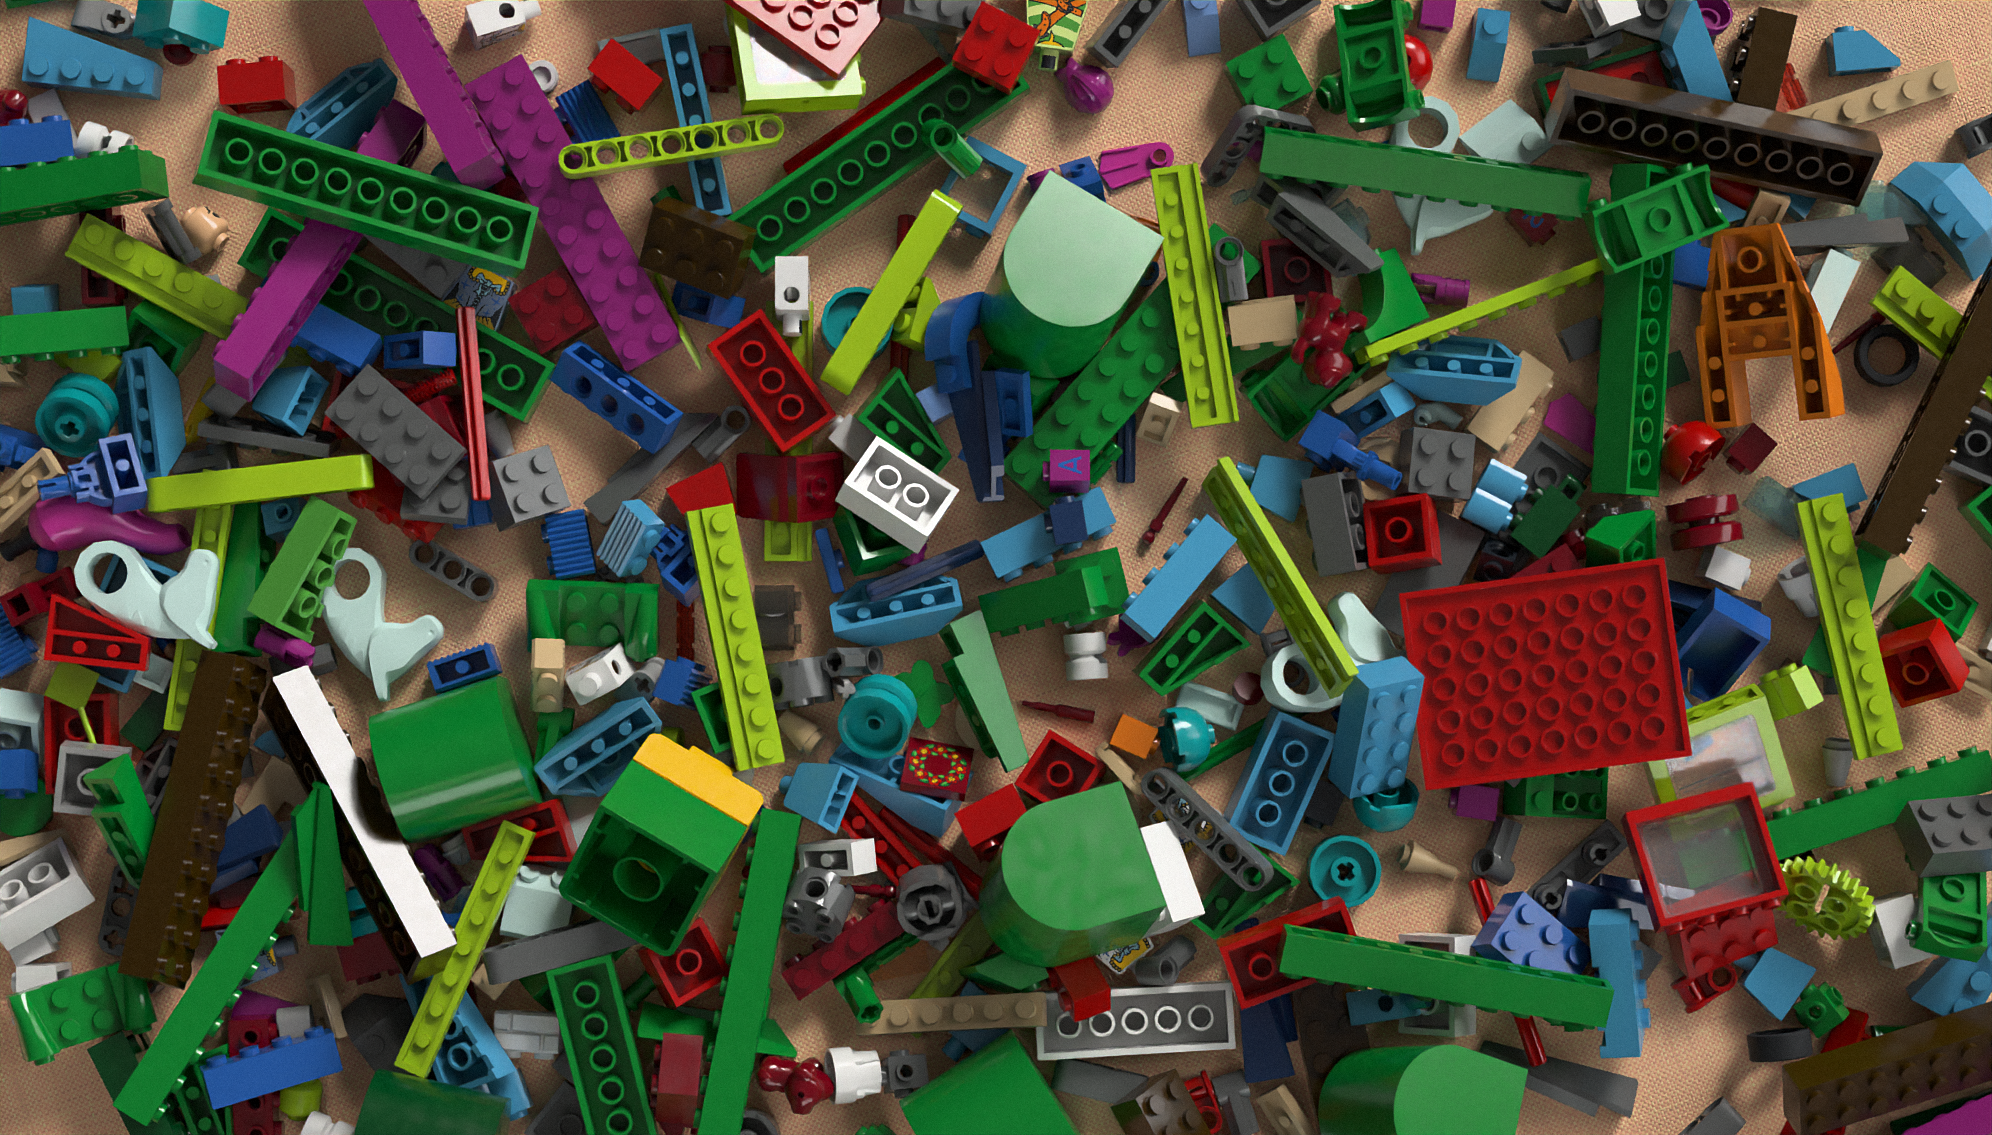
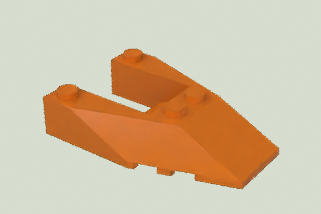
[1695,223,1845,429]

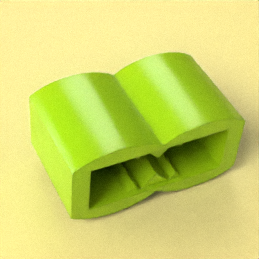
[1757,663,1824,722]

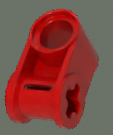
[1670,964,1737,1014]
[1183,1070,1222,1135]

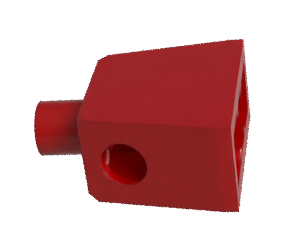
[665,462,738,517]

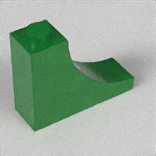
[1344,247,1430,355]

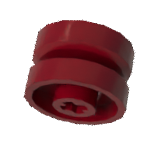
[1664,494,1744,551]

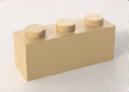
[1462,350,1555,454]

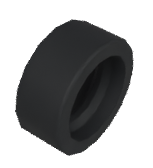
[1853,324,1920,387]
[1747,1028,1813,1062]

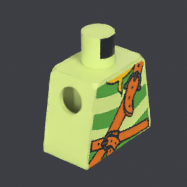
[1026,0,1088,72]

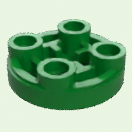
[0,775,54,837]

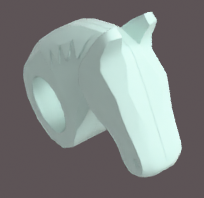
[1388,96,1494,256]
[74,540,220,649]
[320,548,444,702]
[1260,591,1408,713]

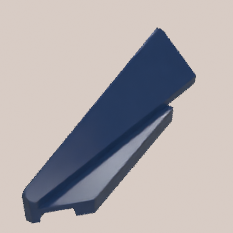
[948,340,1004,503]
[209,804,283,895]
[1556,873,1698,930]

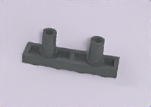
[1525,819,1628,915]

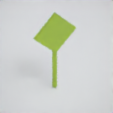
[654,272,702,370]
[44,662,100,744]

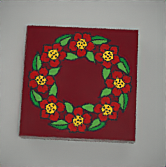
[900,737,974,802]

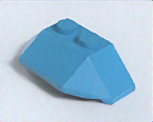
[1659,0,1734,102]
[286,58,398,150]
[1889,161,1992,282]
[1386,335,1522,406]
[114,347,186,481]
[829,575,963,647]
[534,696,662,797]

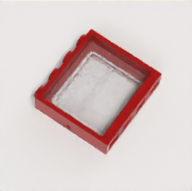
[1620,781,1789,936]

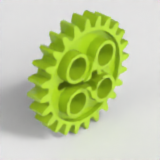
[1776,856,1876,940]

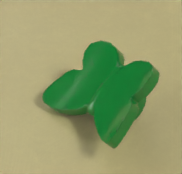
[894,660,955,729]

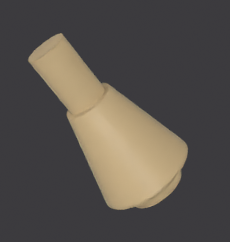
[1396,840,1458,879]

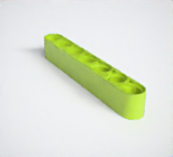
[558,114,784,179]
[820,189,964,396]
[146,454,375,513]

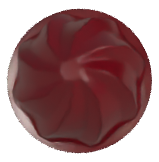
[1558,528,1586,560]

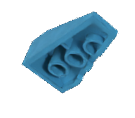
[828,742,974,838]

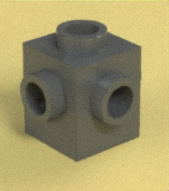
[881,1050,929,1099]

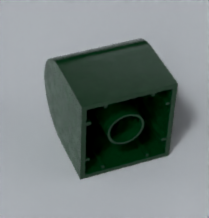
[354,1068,512,1135]

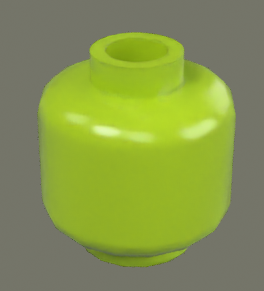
[279,1078,323,1121]

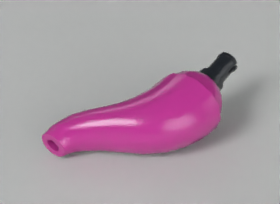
[0,495,192,562]

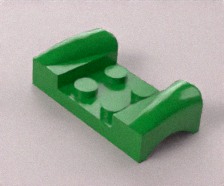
[1333,0,1425,133]
[1582,162,1730,275]
[1239,306,1371,442]
[526,579,660,662]
[1904,853,1987,963]
[5,961,158,1066]

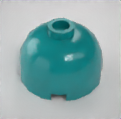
[1158,707,1215,773]
[1352,778,1420,833]

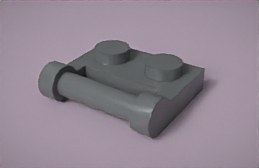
[141,198,202,265]

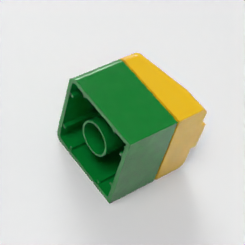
[559,734,764,956]

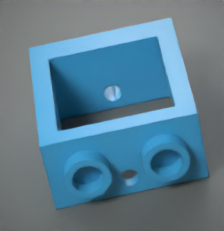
[940,135,1027,239]

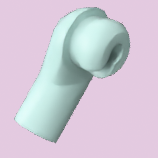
[1414,401,1463,430]

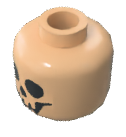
[180,206,229,254]

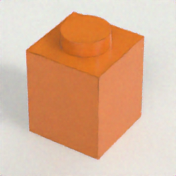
[1109,713,1161,759]

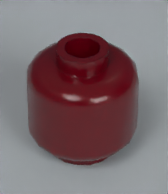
[699,45,737,93]

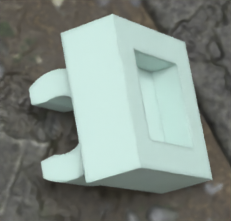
[133,652,174,694]

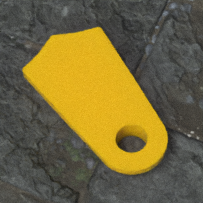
[184,377,216,445]

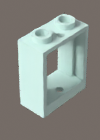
[1805,247,1861,334]

